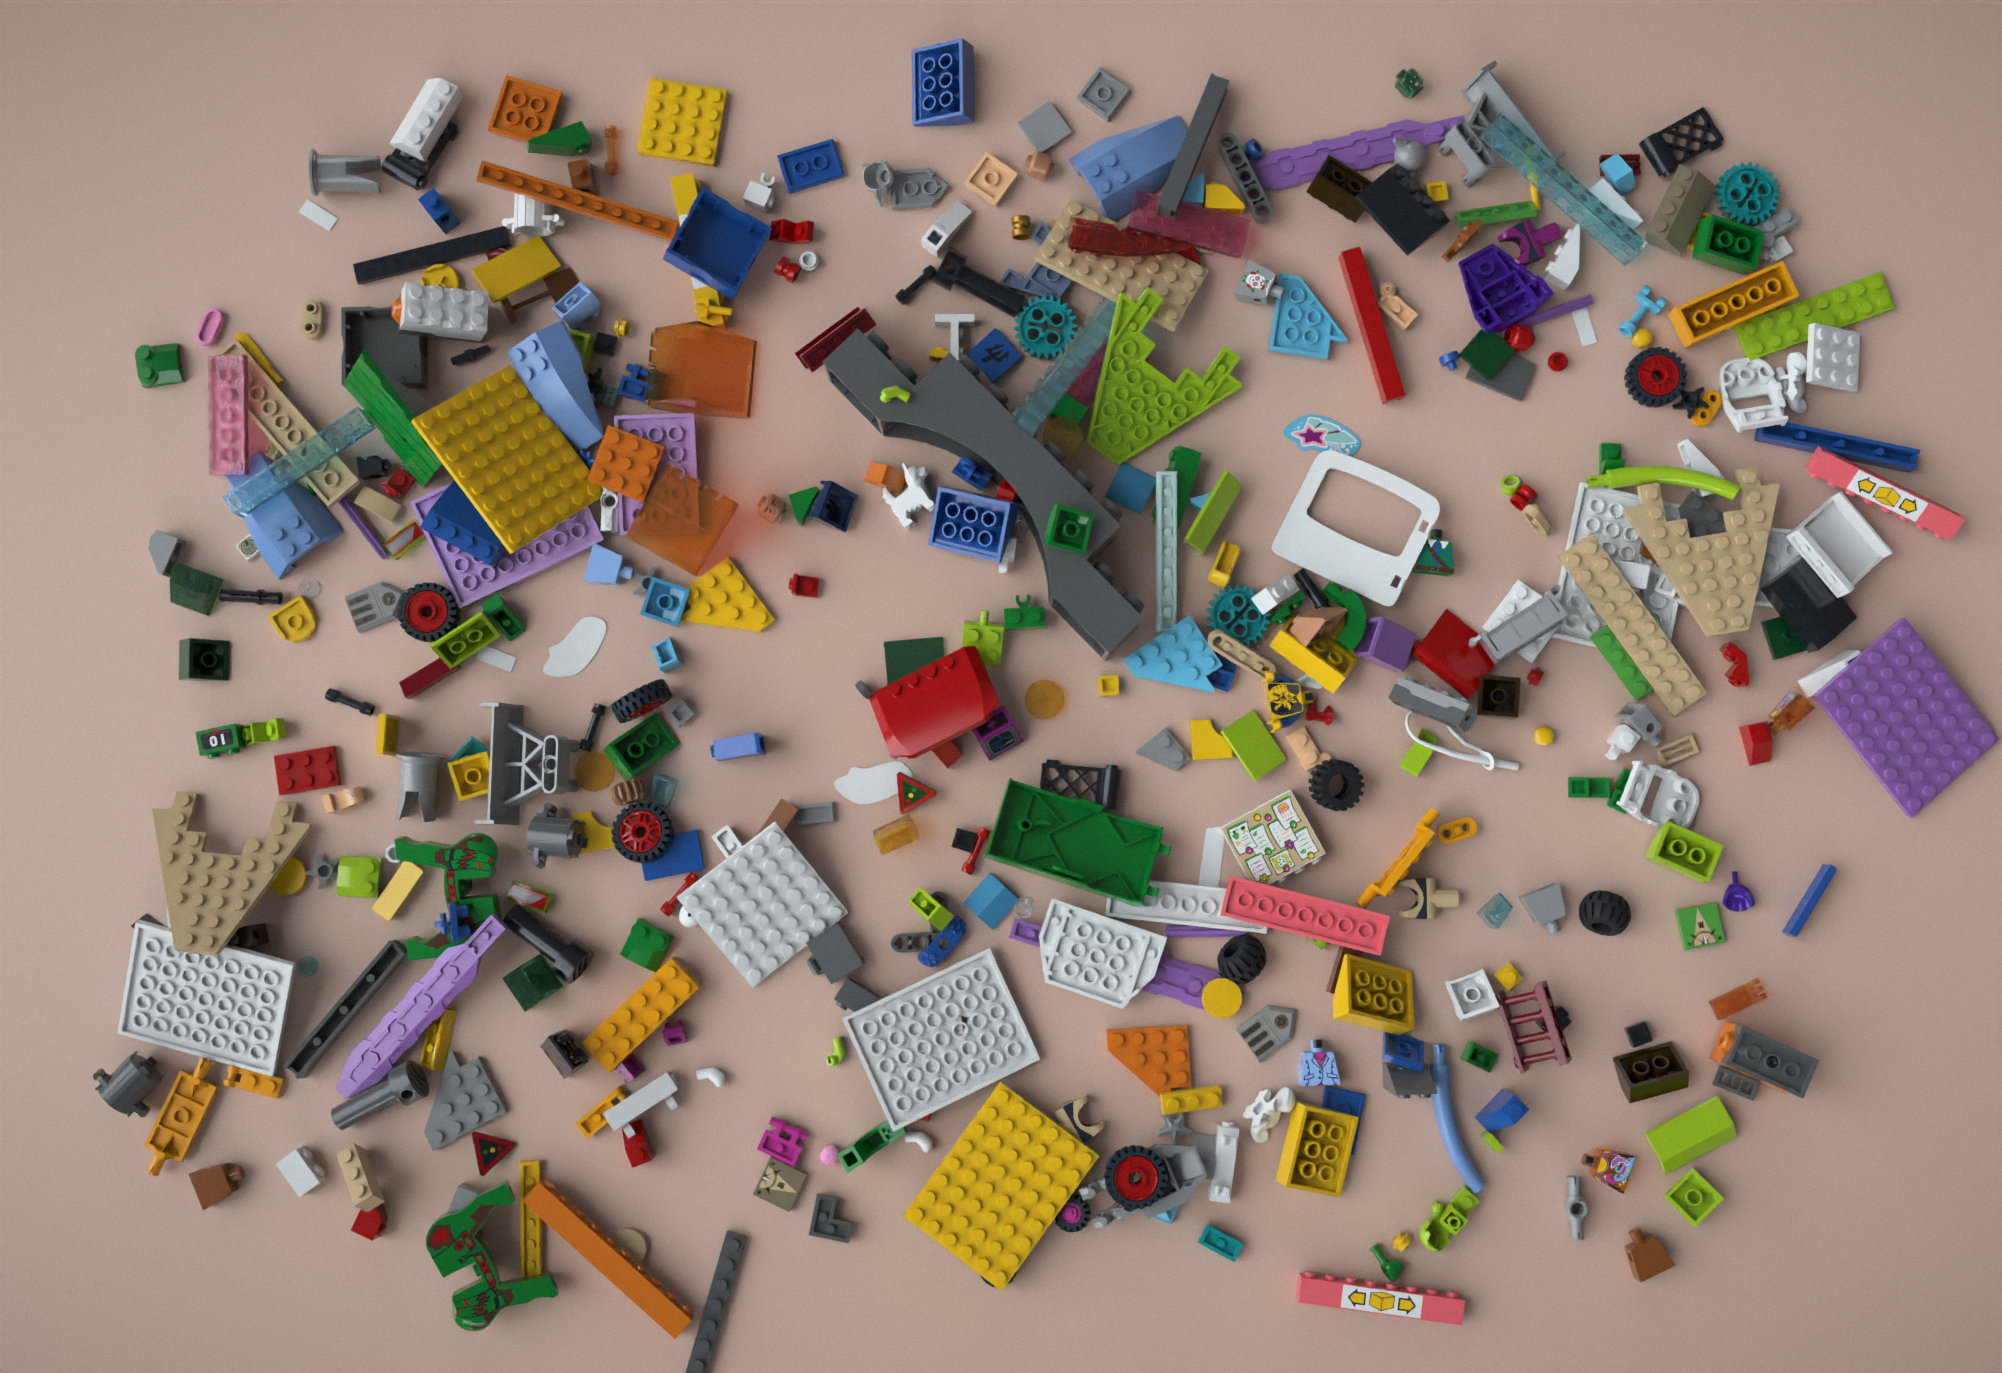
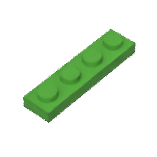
[1454,201,1537,228]
[1589,625,1653,701]

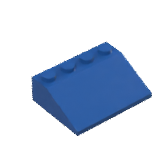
[912,38,975,127]
[420,480,507,569]
[928,486,1020,563]

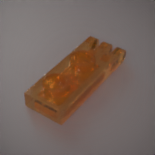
[1708,978,1767,1020]

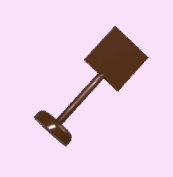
[500,267,578,324]

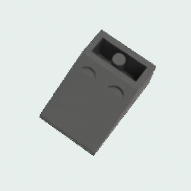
[1382,1063,1437,1098]

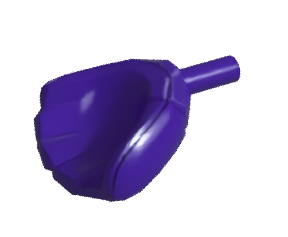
[1722,871,1755,912]

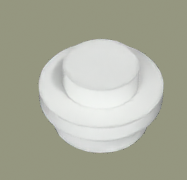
[799,251,819,271]

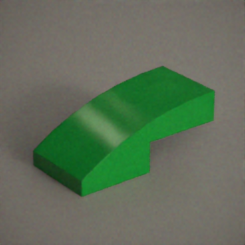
[1606,767,1632,814]
[1568,777,1610,798]

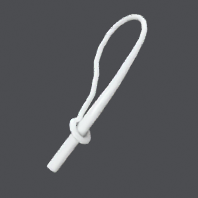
[1405,711,1519,770]

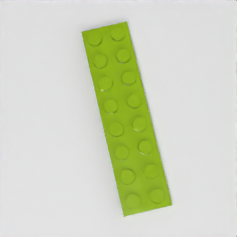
[1733,272,1896,361]

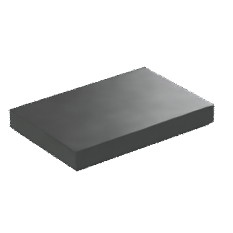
[1465,354,1536,401]

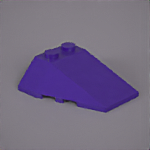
[1458,243,1554,333]

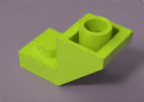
[242,718,286,746]
[1399,728,1439,777]
[1439,1186,1480,1236]

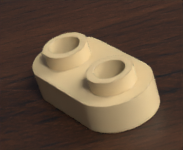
[300,299,324,340]
[1522,504,1552,536]

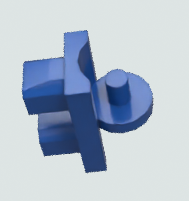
[952,455,992,492]
[434,902,470,942]

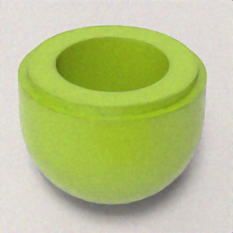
[1500,475,1521,496]

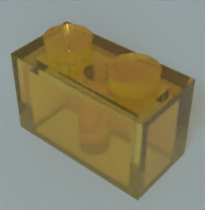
[873,814,919,856]

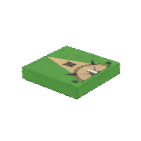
[1675,902,1725,950]

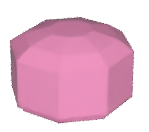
[820,1145,840,1166]

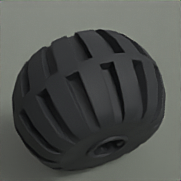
[1579,891,1631,936]
[1217,934,1267,984]

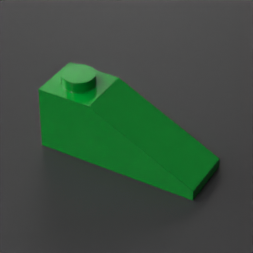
[527,121,592,157]

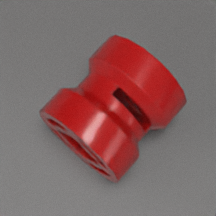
[774,256,802,283]
[1510,484,1538,511]

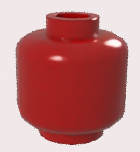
[1504,324,1535,352]

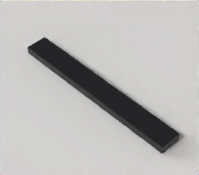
[353,226,511,285]

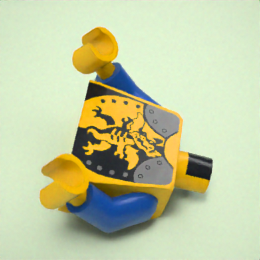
[1261,670,1313,733]

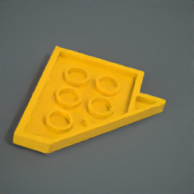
[681,557,775,633]

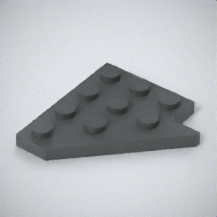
[1678,491,1726,538]

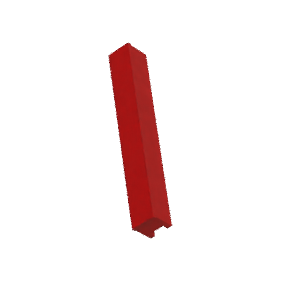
[1338,247,1406,404]

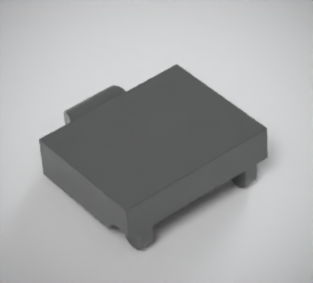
[806,922,865,984]

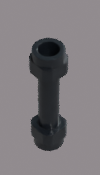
[895,265,937,305]
[325,688,375,716]
[579,703,606,752]

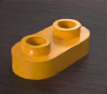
[1690,389,1722,427]
[1436,817,1477,844]

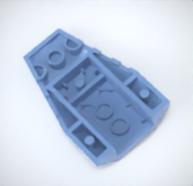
[1069,116,1188,222]
[507,321,605,454]
[226,450,344,580]

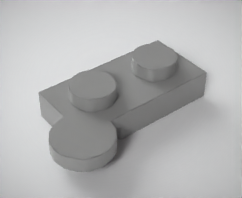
[1754,207,1799,249]

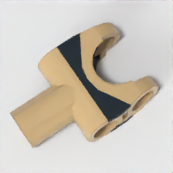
[1397,878,1459,919]
[1053,1094,1105,1143]

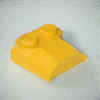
[447,751,490,801]

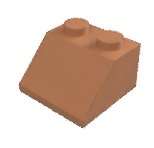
[1289,607,1348,647]

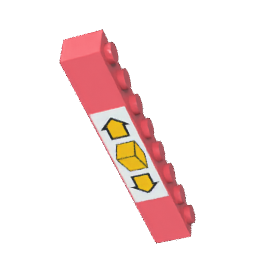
[1805,446,1965,540]
[1296,1271,1465,1325]

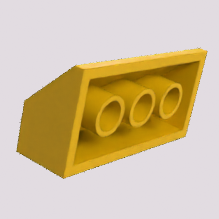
[1269,612,1359,694]

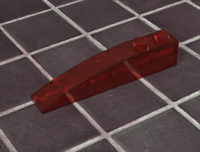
[1067,216,1190,257]

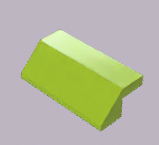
[1183,470,1243,556]
[1645,1095,1737,1174]

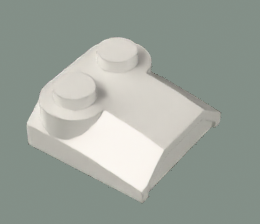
[1445,969,1500,1021]

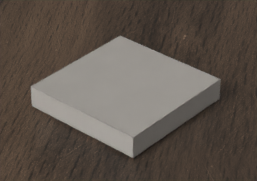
[1076,67,1131,122]
[1018,101,1072,153]

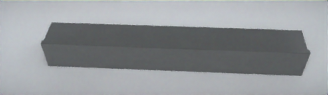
[1156,73,1229,220]
[283,939,407,1079]

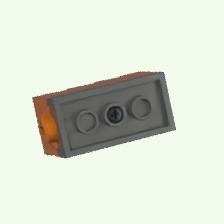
[1709,1021,1819,1098]

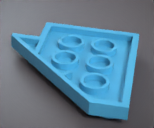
[1268,273,1347,360]
[1123,615,1223,692]

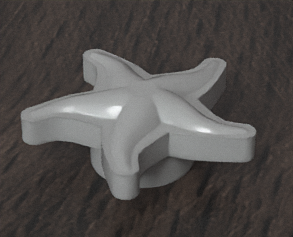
[633,566,655,595]
[305,854,340,889]
[1157,1112,1193,1145]

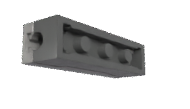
[1388,677,1475,732]

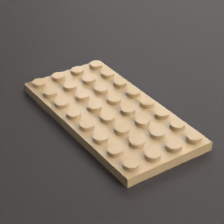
[1034,199,1209,332]

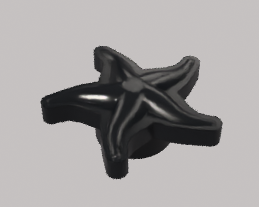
[587,367,604,395]
[1672,387,1709,419]

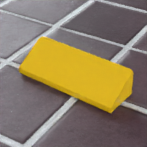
[371,861,424,921]
[419,1008,457,1070]

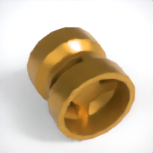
[1011,215,1031,240]

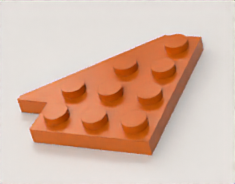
[1106,1025,1191,1097]

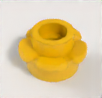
[614,318,630,337]
[1392,1232,1411,1252]

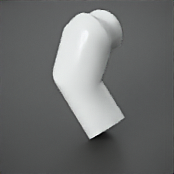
[696,1067,726,1087]
[905,1131,933,1152]

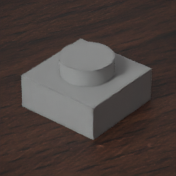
[667,699,695,728]

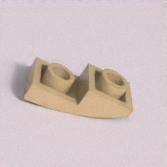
[354,486,401,523]

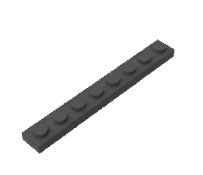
[685,1230,747,1373]

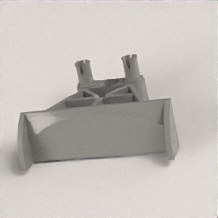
[1437,61,1566,187]
[475,702,580,825]

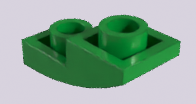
[1269,591,1306,626]

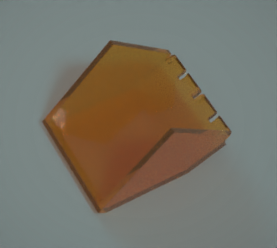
[645,321,757,419]
[625,463,739,576]

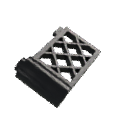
[1639,107,1724,178]
[382,121,459,191]
[1040,759,1122,810]

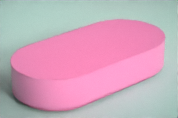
[195,308,225,347]

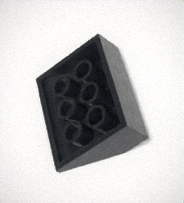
[1355,163,1450,256]
[1760,557,1857,653]

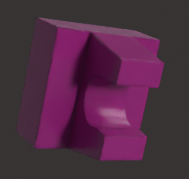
[662,1020,688,1046]
[616,1054,646,1083]

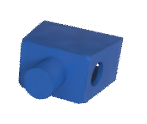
[418,188,461,234]

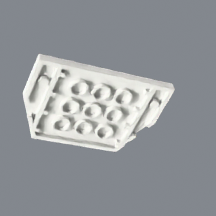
[1039,898,1167,1009]

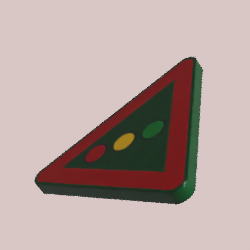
[897,772,937,815]

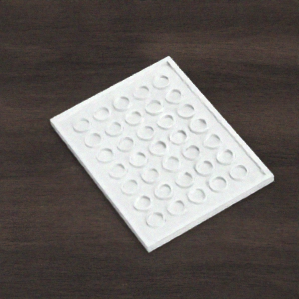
[1552,482,1680,648]
[117,920,296,1077]
[842,948,1040,1132]

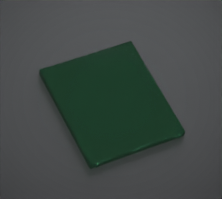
[883,637,944,685]

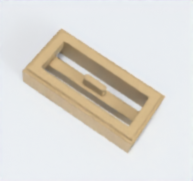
[1654,734,1700,767]

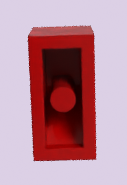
[1739,721,1773,766]
[622,1119,655,1168]
[350,1203,388,1241]

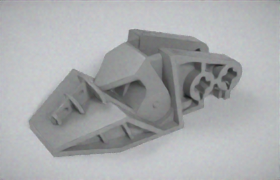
[1078,1144,1208,1228]

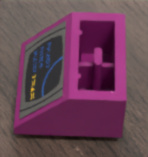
[972,705,1024,761]

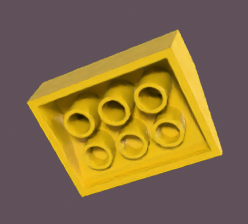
[1333,954,1415,1035]
[1276,1101,1359,1197]

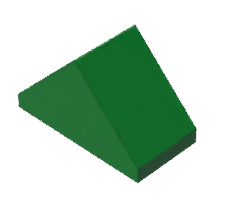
[789,487,820,526]

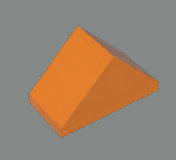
[864,462,906,494]

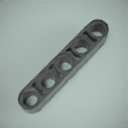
[1218,132,1272,224]

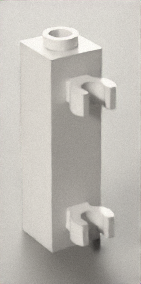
[603,1072,679,1139]
[1207,1121,1239,1203]

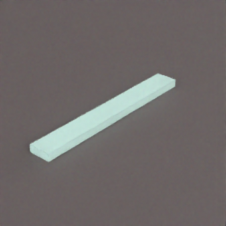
[1156,471,1177,632]

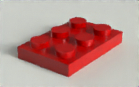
[274,746,341,796]

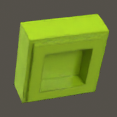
[1481,1130,1504,1153]

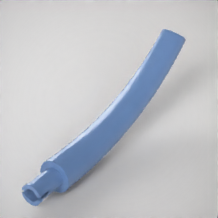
[1430,1043,1486,1194]

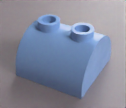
[551,282,602,331]

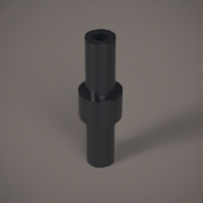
[450,344,491,365]

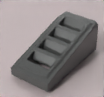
[1712,1066,1760,1101]

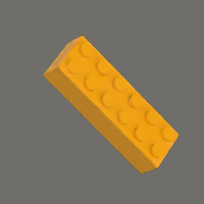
[1668,261,1800,349]
[581,957,702,1073]

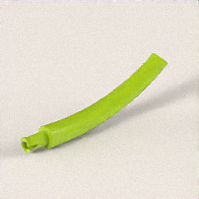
[1587,466,1741,500]

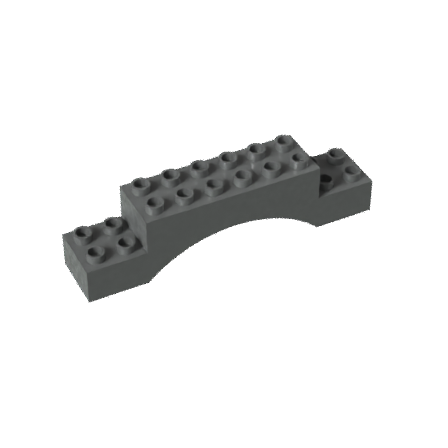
[823,328,1145,661]

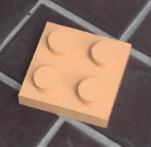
[964,152,1018,207]

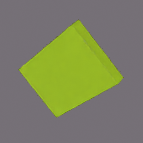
[1221,710,1287,781]

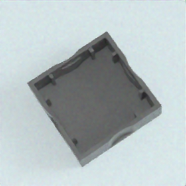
[341,306,428,389]

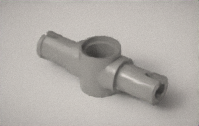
[1564,1176,1588,1240]

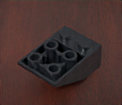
[540,1030,588,1079]

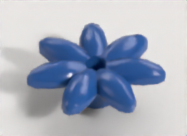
[579,449,595,470]

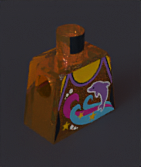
[1768,692,1815,736]
[1581,1148,1636,1194]

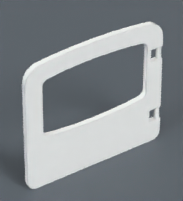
[1271,450,1440,607]

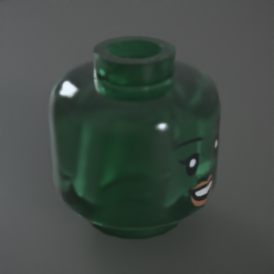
[1394,68,1424,98]

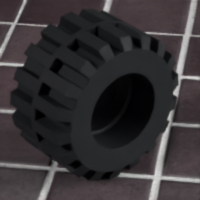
[1308,759,1365,811]

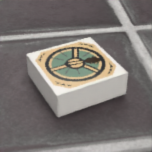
[235,534,259,562]

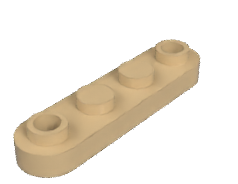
[1207,630,1276,680]

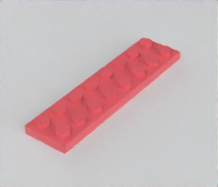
[1220,876,1390,956]

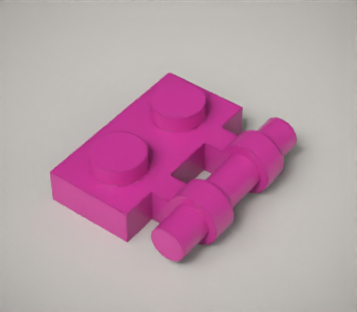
[757,1117,809,1167]

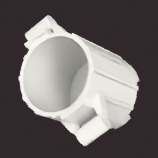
[502,193,565,237]

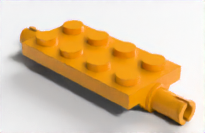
[1356,807,1440,909]
[144,1057,220,1176]

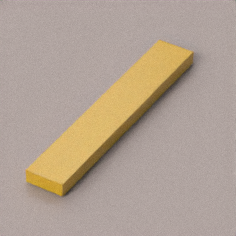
[520,1160,543,1277]

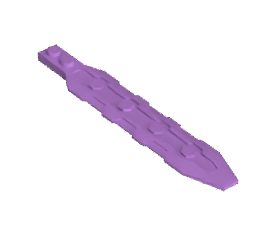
[1240,115,1465,190]
[335,913,509,1099]
[1009,918,1245,1010]

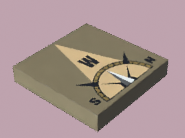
[753,1156,808,1212]

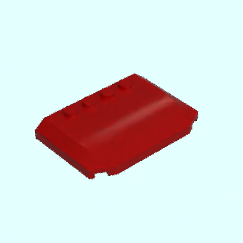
[869,646,1001,759]

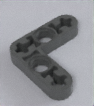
[891,891,949,952]

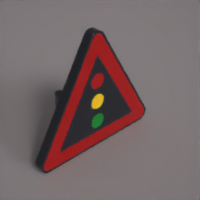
[472,1131,516,1176]

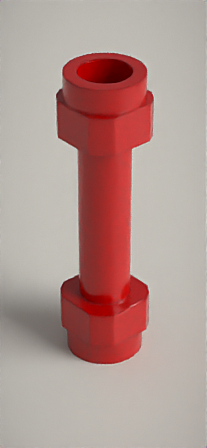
[961,827,991,875]
[660,872,700,917]

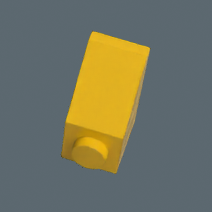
[1203,182,1245,215]

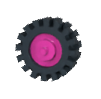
[1055,1194,1091,1232]

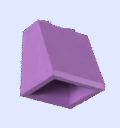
[1354,617,1416,672]

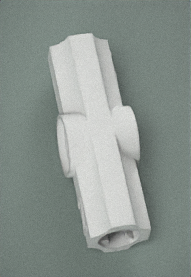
[600,488,619,533]

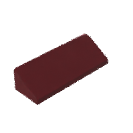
[399,658,461,699]

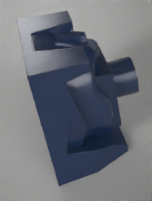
[807,481,859,533]

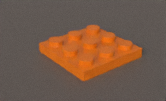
[488,75,563,143]
[587,425,665,503]

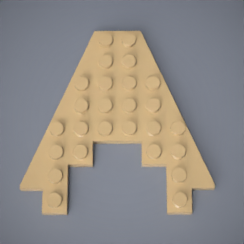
[1622,467,1780,637]
[152,791,312,956]

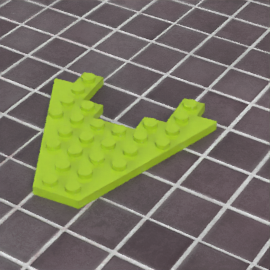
[1085,287,1243,465]

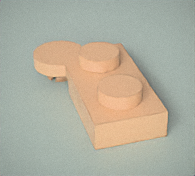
[1377,282,1418,331]
[1286,727,1331,771]

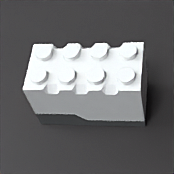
[391,282,489,343]

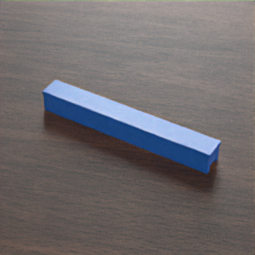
[1754,422,1920,473]

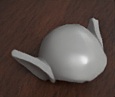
[1393,137,1426,179]
[862,161,895,207]

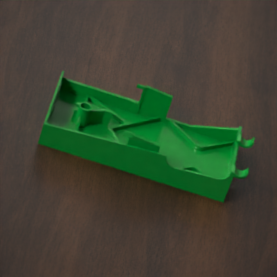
[984,778,1171,907]

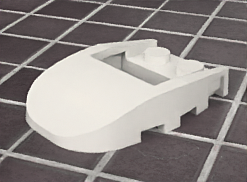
[1719,357,1788,433]
[1616,761,1699,829]

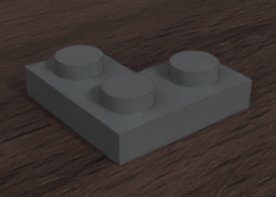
[809,1193,853,1243]

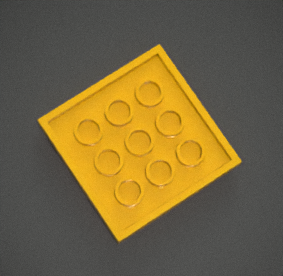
[637,78,728,167]

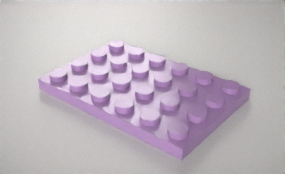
[614,413,701,536]

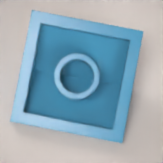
[1105,462,1156,514]
[640,577,691,627]
[963,873,1019,930]

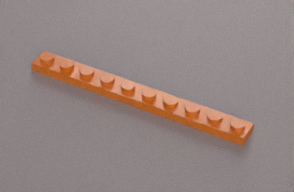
[477,160,678,241]

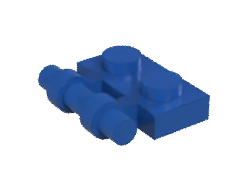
[617,363,666,406]

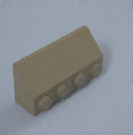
[1644,164,1715,256]

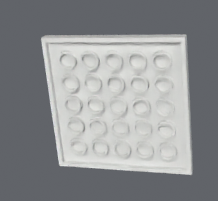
[677,821,849,987]

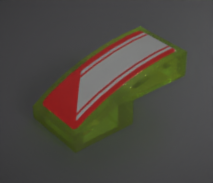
[382,519,426,560]
[506,880,554,914]

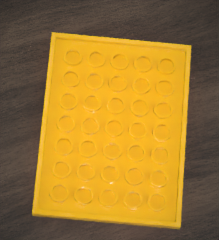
[411,364,603,554]
[903,1081,1099,1291]

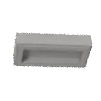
[794,802,835,826]

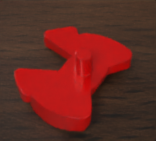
[1306,700,1334,726]

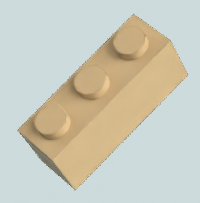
[336,1143,385,1212]

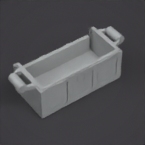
[1468,584,1568,665]

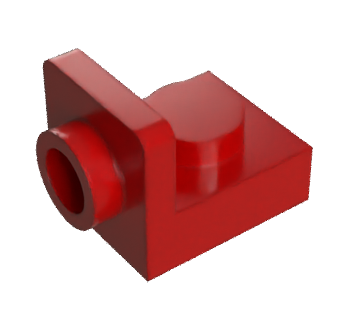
[381,467,416,499]
[789,573,819,598]

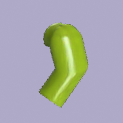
[880,386,912,403]
[826,1037,846,1067]

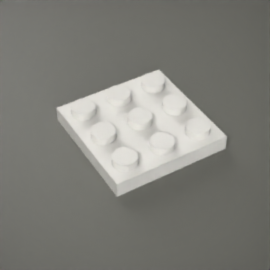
[1806,323,1860,392]
[1482,580,1561,663]

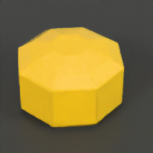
[1632,328,1653,348]
[1533,726,1555,746]

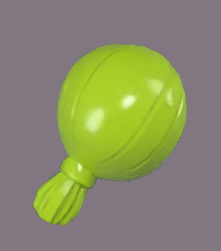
[1419,1201,1451,1252]

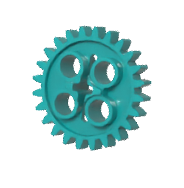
[1714,162,1781,226]
[1013,294,1078,360]
[1206,584,1271,647]

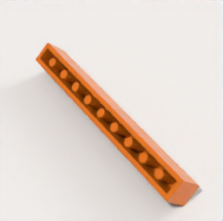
[522,1179,694,1339]

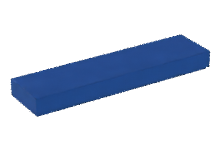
[1782,864,1837,937]

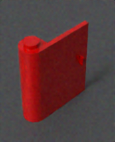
[1411,609,1495,699]

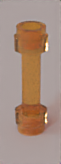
[604,125,618,175]

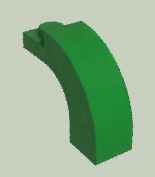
[1321,582,1366,653]
[837,1120,908,1173]

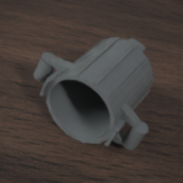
[526,803,589,869]
[93,1051,165,1117]

